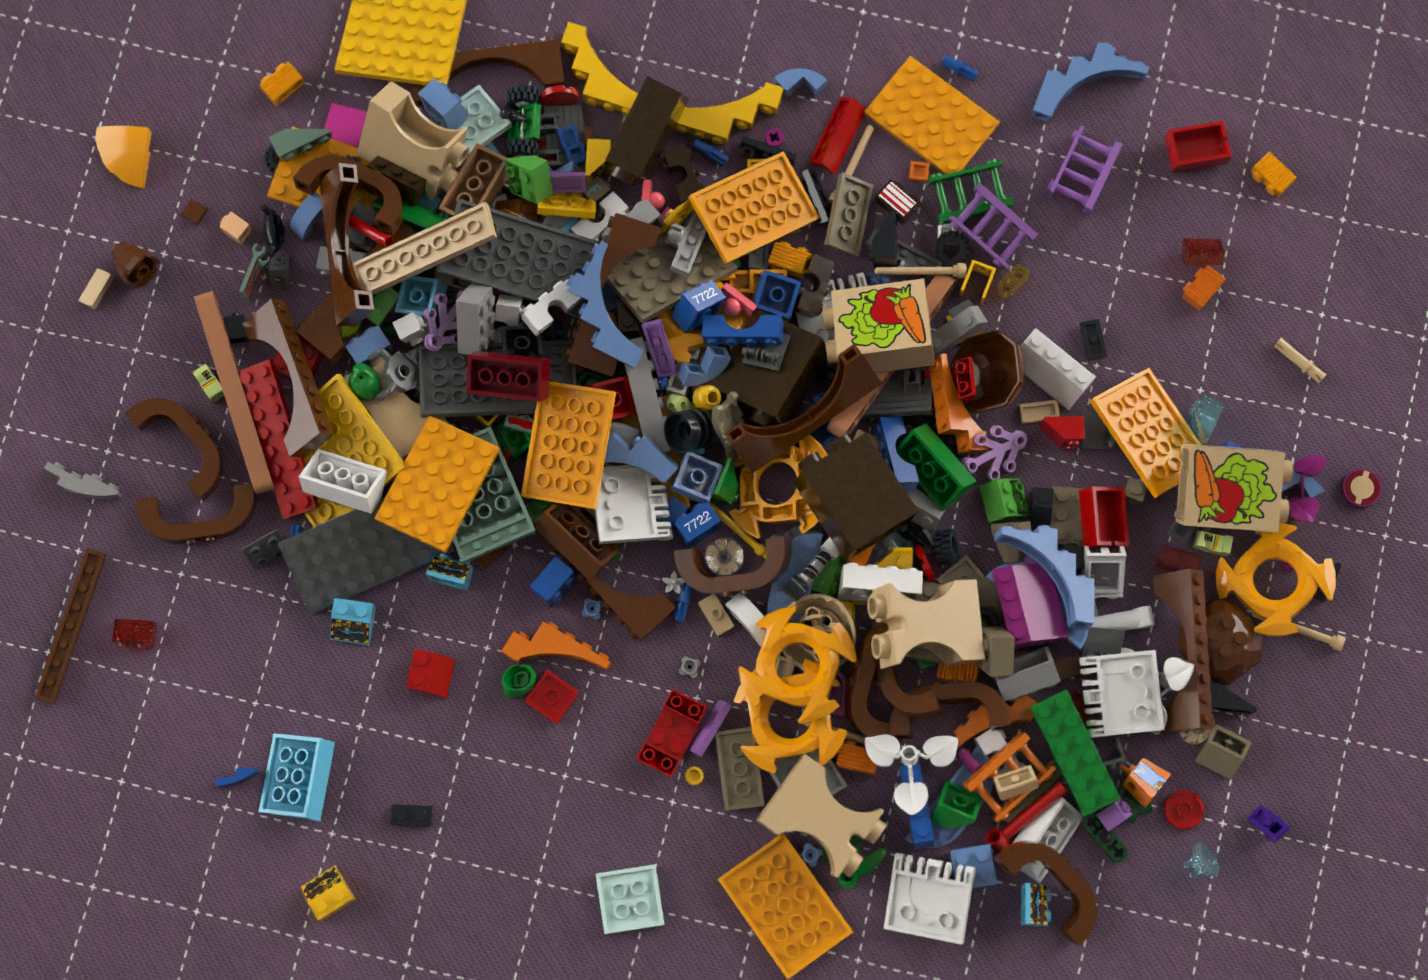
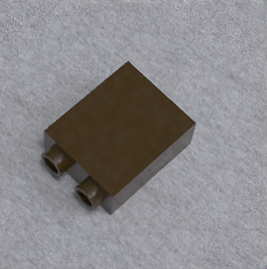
[605,76,689,186]
[711,308,827,427]
[794,433,919,561]

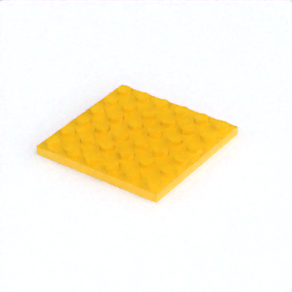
[334,0,467,85]
[290,374,405,527]

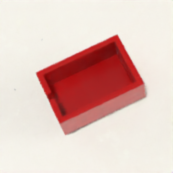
[1164,121,1232,173]
[1079,487,1129,549]

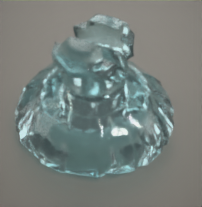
[877,532,911,557]
[1183,842,1220,878]

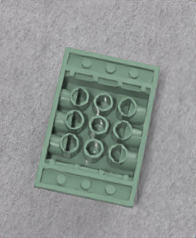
[453,427,536,564]

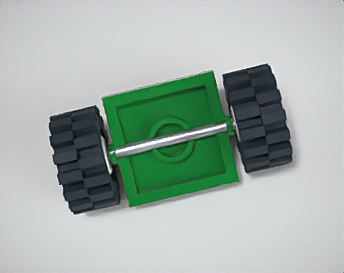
[504,85,541,158]

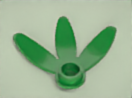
[819,835,888,889]

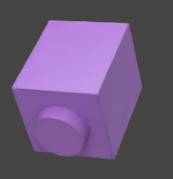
[1097,799,1132,831]

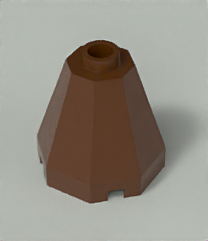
[111,242,160,289]

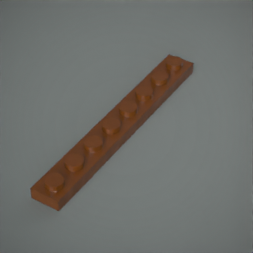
[34,548,107,704]

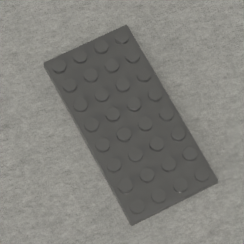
[437,198,600,315]
[418,340,577,418]
[278,495,455,614]

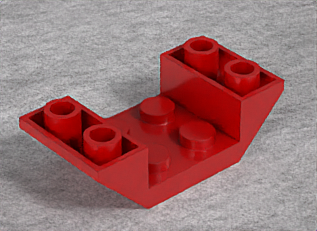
[911,356,976,411]
[636,689,708,778]

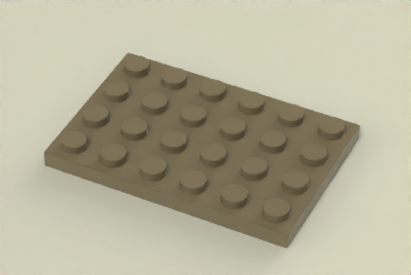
[606,216,737,323]

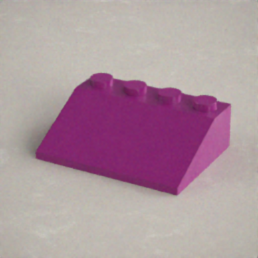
[992,563,1069,650]

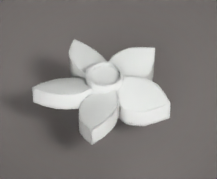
[662,571,685,594]

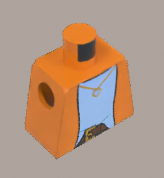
[1120,758,1171,807]

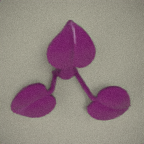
[1281,455,1327,524]

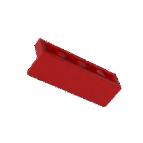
[809,97,866,174]

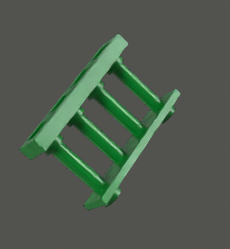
[927,159,1014,225]

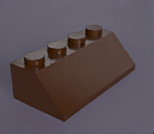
[533,503,621,580]

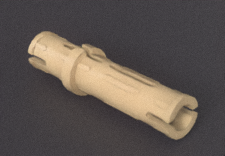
[1274,337,1327,384]

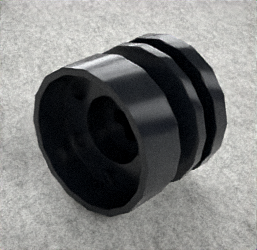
[664,408,716,453]

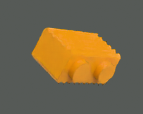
[259,61,305,106]
[1250,152,1297,197]
[767,241,811,279]

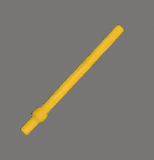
[708,501,767,559]

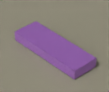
[642,319,678,378]
[688,700,731,757]

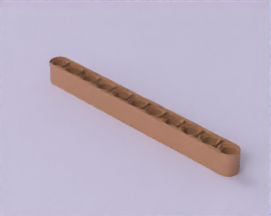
[827,275,957,438]
[194,291,275,495]

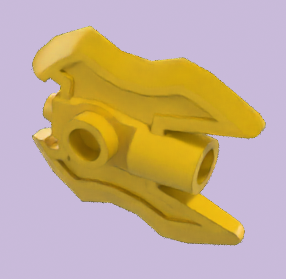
[659,199,694,234]

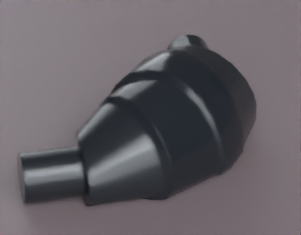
[260,204,285,257]

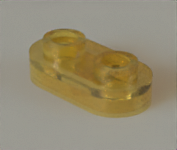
[997,264,1030,298]

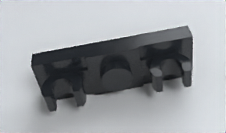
[740,136,797,167]
[799,169,831,226]

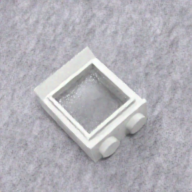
[1082,546,1127,599]

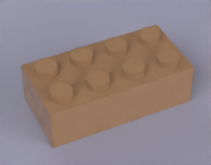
[439,143,508,217]

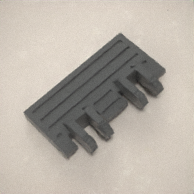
[539,104,586,172]
[861,368,933,419]

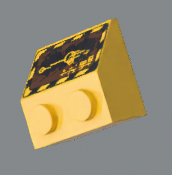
[585,139,612,184]
[301,866,356,921]

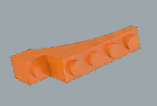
[929,354,988,455]
[501,621,611,671]
[953,694,1037,748]

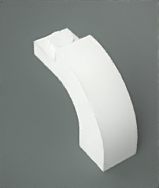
[725,592,767,647]

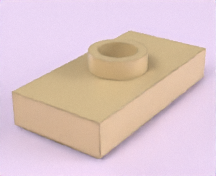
[698,593,734,637]

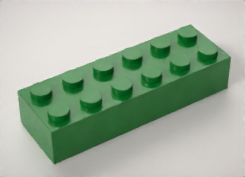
[1028,689,1121,816]

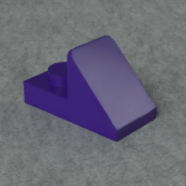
[1247,805,1290,842]

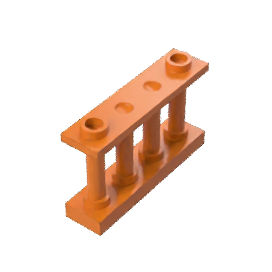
[962,731,1056,822]

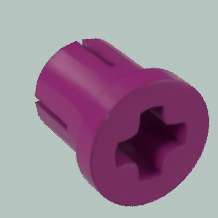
[765,128,784,148]

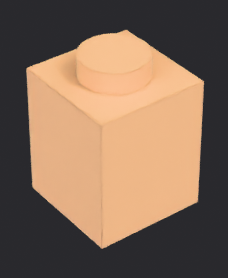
[219,212,252,244]

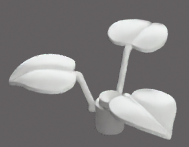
[1121,647,1194,735]
[865,734,959,815]

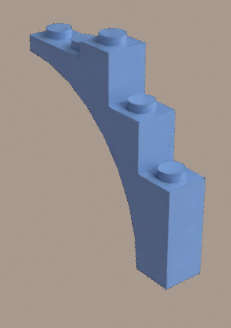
[1031,42,1149,123]
[566,240,644,368]
[605,433,679,483]
[994,525,1094,630]

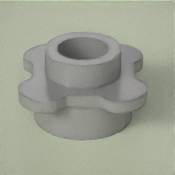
[679,656,701,678]

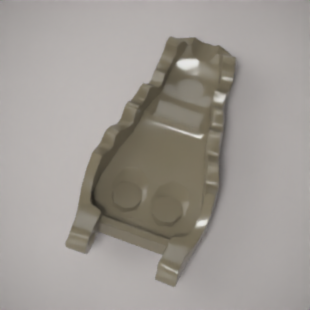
[712,391,745,464]

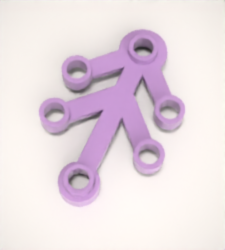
[423,289,466,351]
[961,425,1027,480]

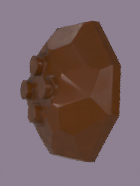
[952,330,1025,414]
[1177,598,1264,685]

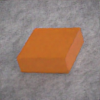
[908,161,930,183]

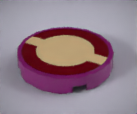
[1341,469,1382,508]

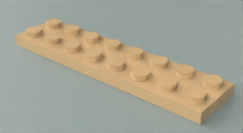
[352,202,497,295]

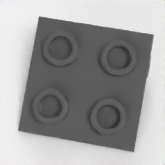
[348,202,384,251]
[742,333,791,371]
[1081,411,1120,450]
[241,529,284,570]
[1081,627,1125,666]

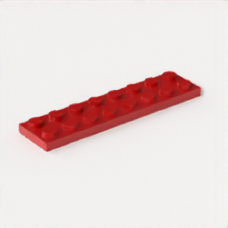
[238,359,319,520]

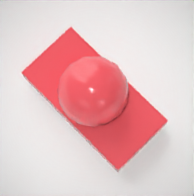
[641,179,665,210]
[721,283,757,319]

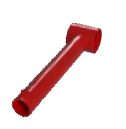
[349,214,393,247]
[985,782,1067,853]

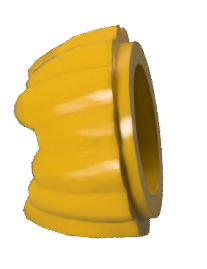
[685,766,704,786]

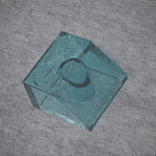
[1188,395,1225,445]

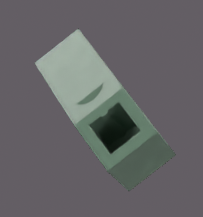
[269,129,332,162]

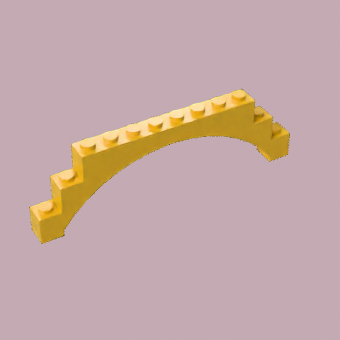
[561,22,784,145]

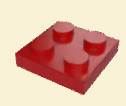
[524,669,580,725]

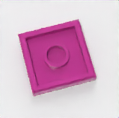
[324,103,367,148]

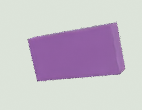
[550,172,586,193]

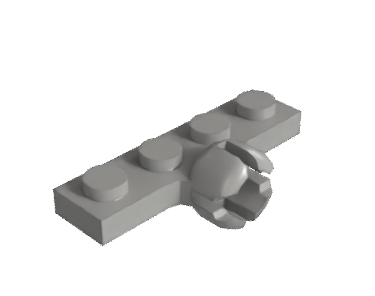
[665,209,706,277]

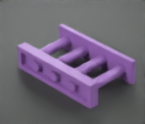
[1047,125,1123,215]
[948,184,1038,269]

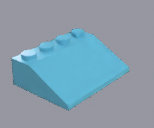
[259,733,335,821]

